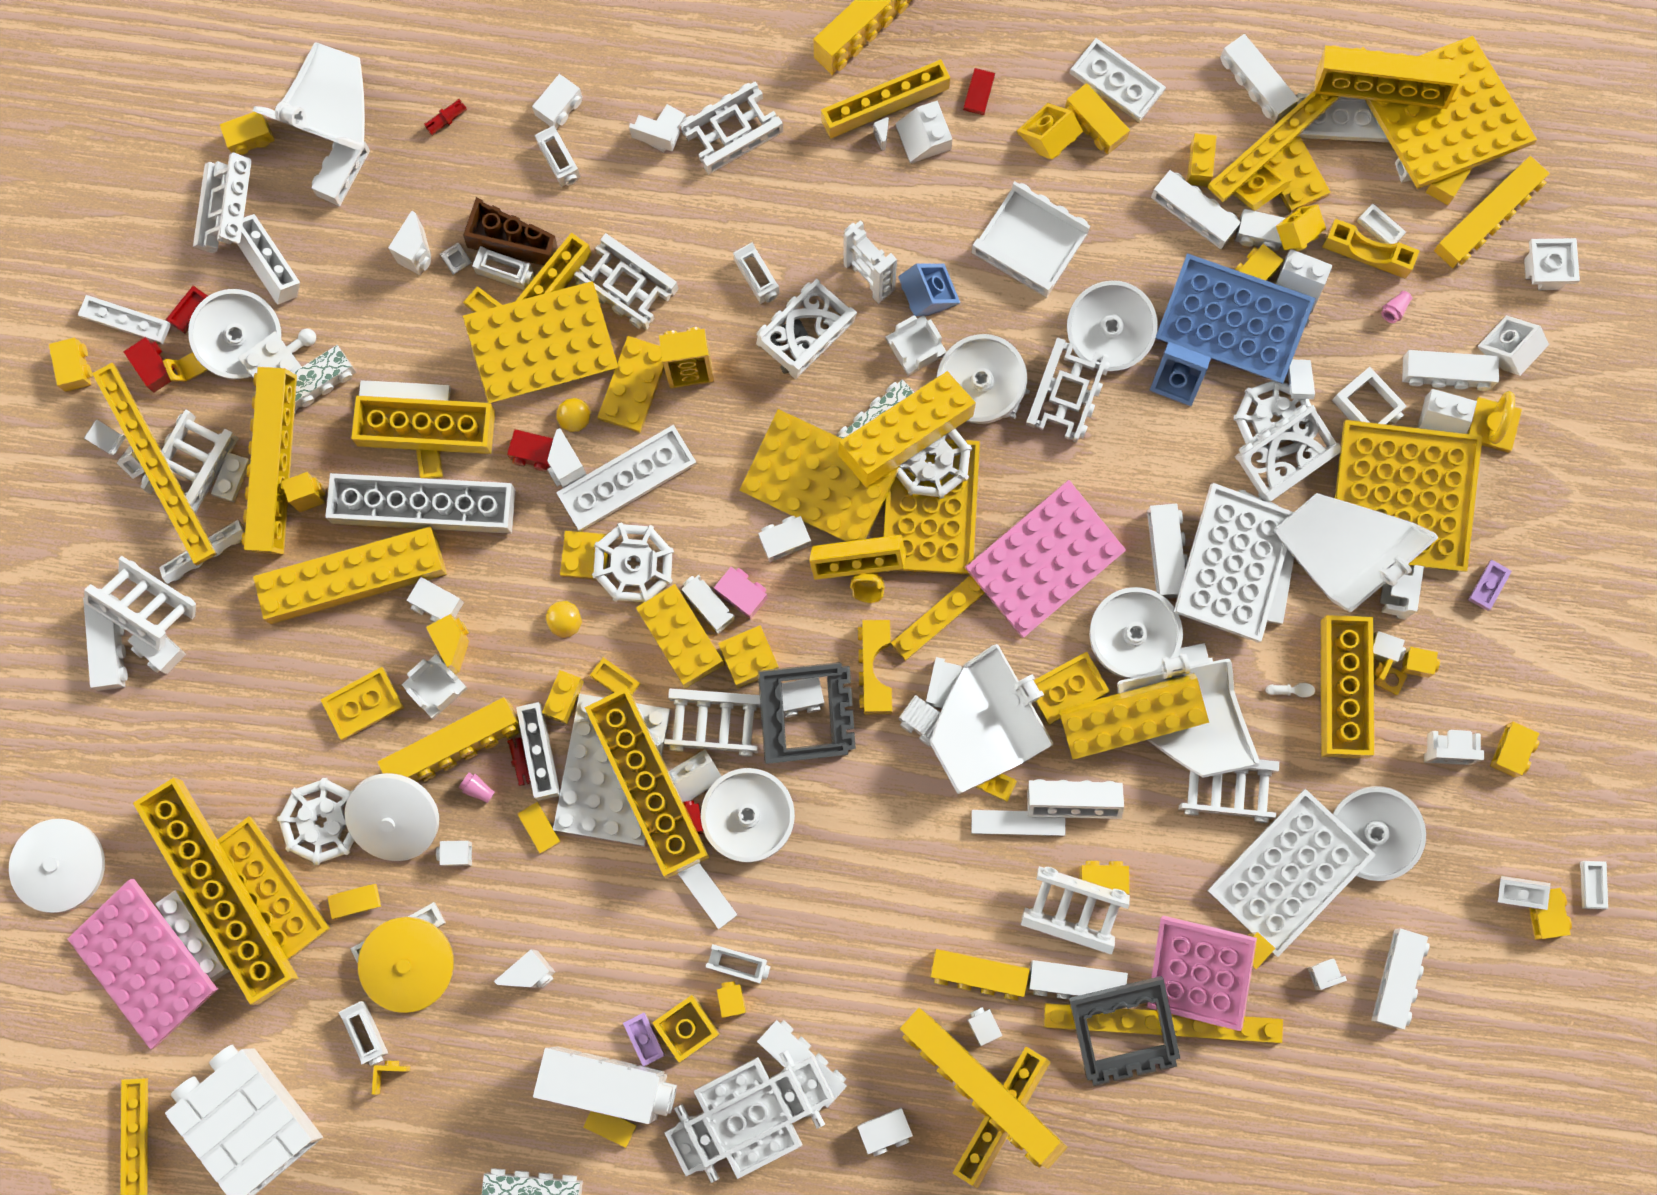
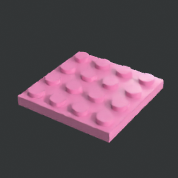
[1147,916,1257,1031]

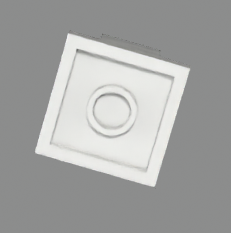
[1524,238,1580,290]
[886,315,947,376]
[1380,565,1424,620]
[402,654,468,719]
[1424,730,1484,765]

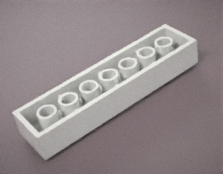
[325,473,516,534]

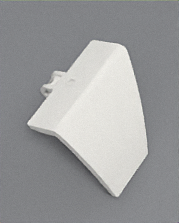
[253,42,365,150]
[1274,493,1438,612]
[930,644,1053,794]
[1117,653,1260,778]

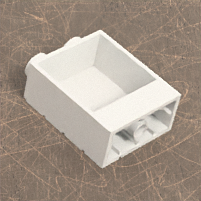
[165,1045,323,1195]
[533,1046,677,1124]

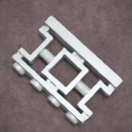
[680,82,783,175]
[193,153,251,253]
[843,220,897,304]
[574,233,678,330]
[1026,338,1110,443]

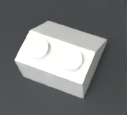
[895,101,953,164]
[388,211,431,275]
[1275,249,1332,313]
[1478,315,1549,376]
[1417,389,1477,434]
[547,428,587,488]
[494,949,555,988]

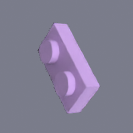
[1468,560,1512,611]
[623,1012,665,1067]

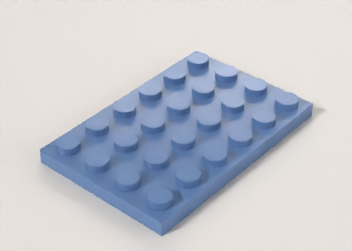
[1155,253,1316,384]

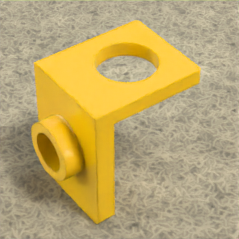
[163,352,207,382]
[1374,658,1407,695]
[372,1060,411,1095]

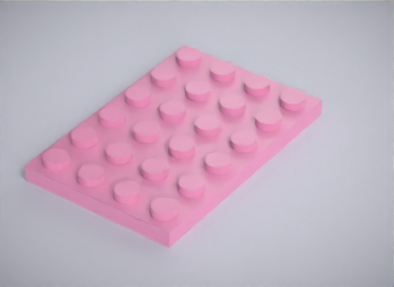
[964,480,1126,638]
[68,879,218,1050]

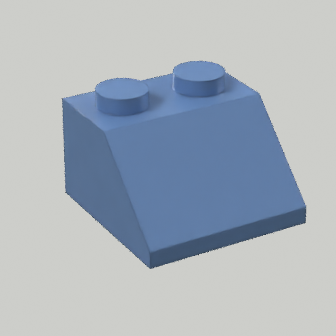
[898,264,960,316]
[1149,342,1211,406]

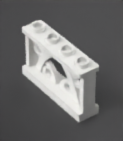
[756,279,857,379]
[1234,404,1341,502]

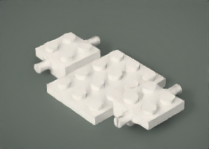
[665,1050,835,1183]

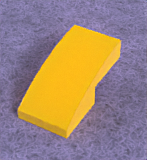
[976,774,1017,802]
[327,884,381,919]

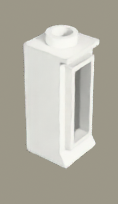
[535,125,581,187]
[733,242,780,304]
[472,246,534,290]
[681,575,735,634]
[706,944,770,983]
[338,1001,388,1067]

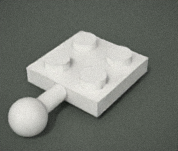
[238,329,316,378]

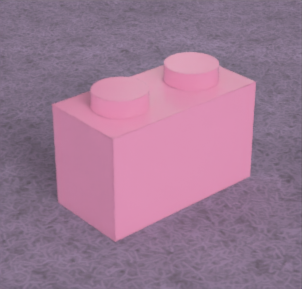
[714,567,768,620]

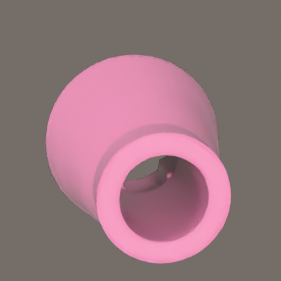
[1381,291,1412,323]
[459,772,495,803]

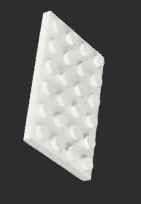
[1173,483,1294,642]
[553,694,670,846]
[1207,789,1376,957]

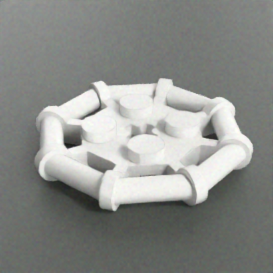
[1234,381,1313,460]
[896,429,972,499]
[592,522,674,602]
[277,778,354,865]

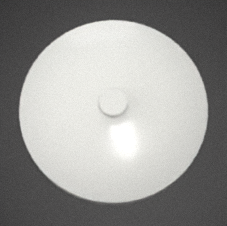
[1067,281,1157,371]
[188,289,281,379]
[937,334,1027,424]
[1089,587,1183,679]
[701,768,795,863]
[345,773,439,861]
[1333,786,1426,881]
[9,819,105,913]

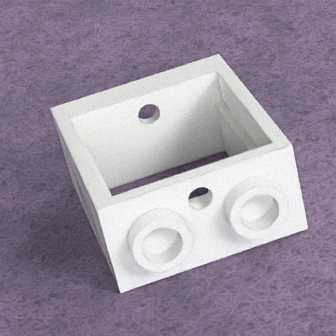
[1332,367,1407,425]

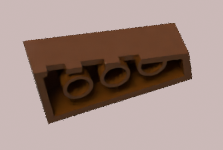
[463,197,558,266]

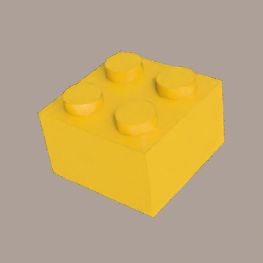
[718,625,779,689]
[652,995,720,1063]

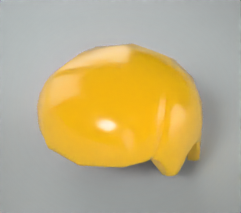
[556,398,591,432]
[850,572,885,603]
[546,601,582,638]

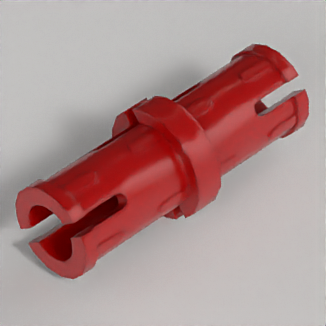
[424,98,467,135]
[507,737,531,786]

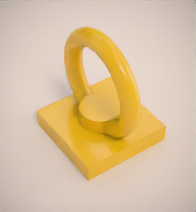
[1467,391,1522,453]

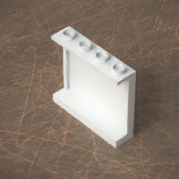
[971,181,1090,298]

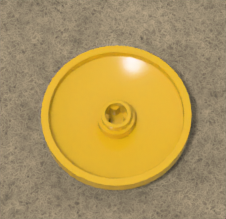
[358,917,454,1013]

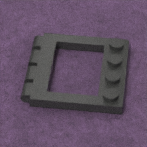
[758,662,856,764]
[1069,976,1180,1086]

